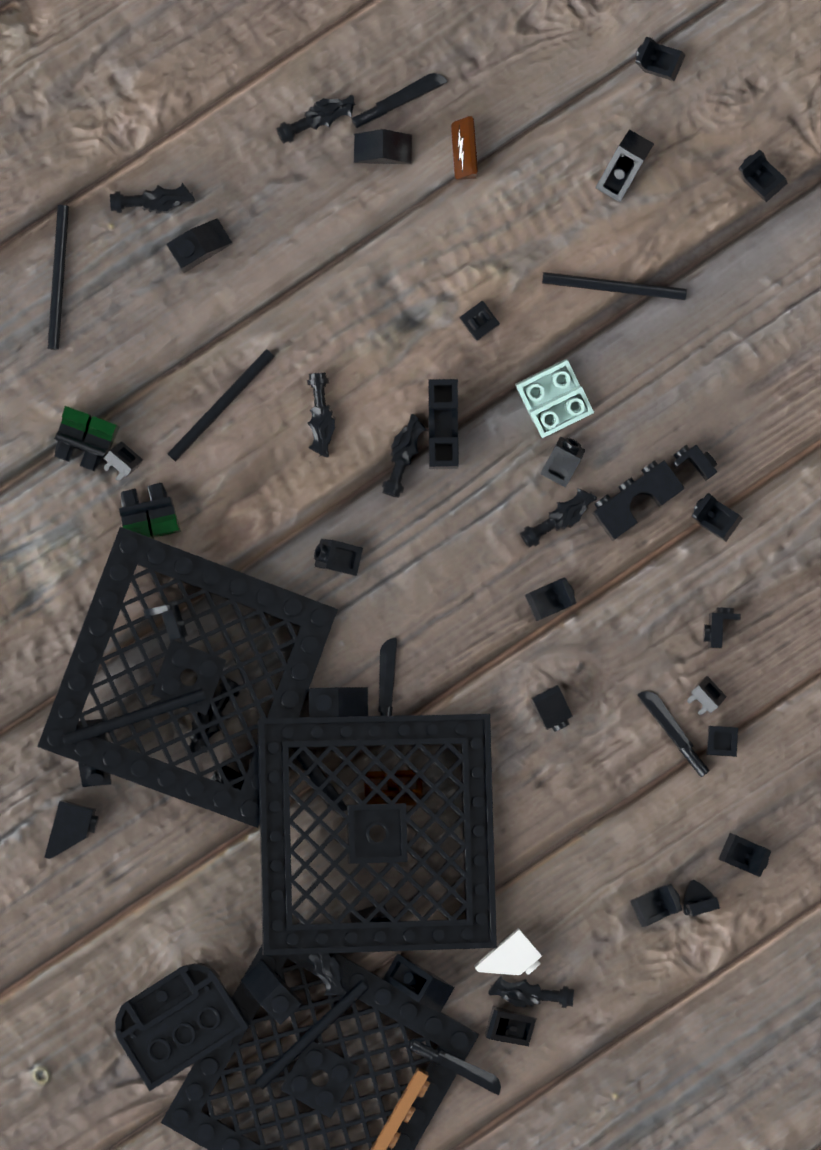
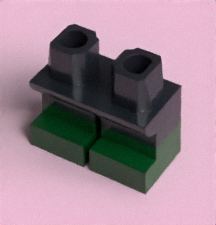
[54,406,120,472]
[119,483,181,538]

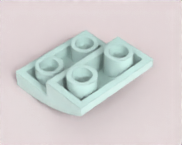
[515,359,594,438]

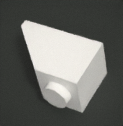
[474,928,542,975]

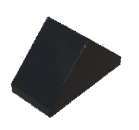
[354,129,412,164]
[485,1006,537,1047]

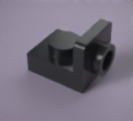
[540,437,585,488]
[314,539,363,576]

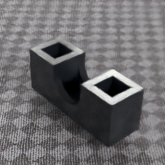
[428,379,459,469]
[592,460,685,541]

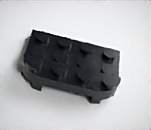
[115,963,250,1091]

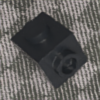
[635,37,686,81]
[739,150,788,202]
[671,445,717,481]
[692,493,743,542]
[525,577,577,621]
[703,607,741,649]
[719,833,771,877]
[630,884,683,927]

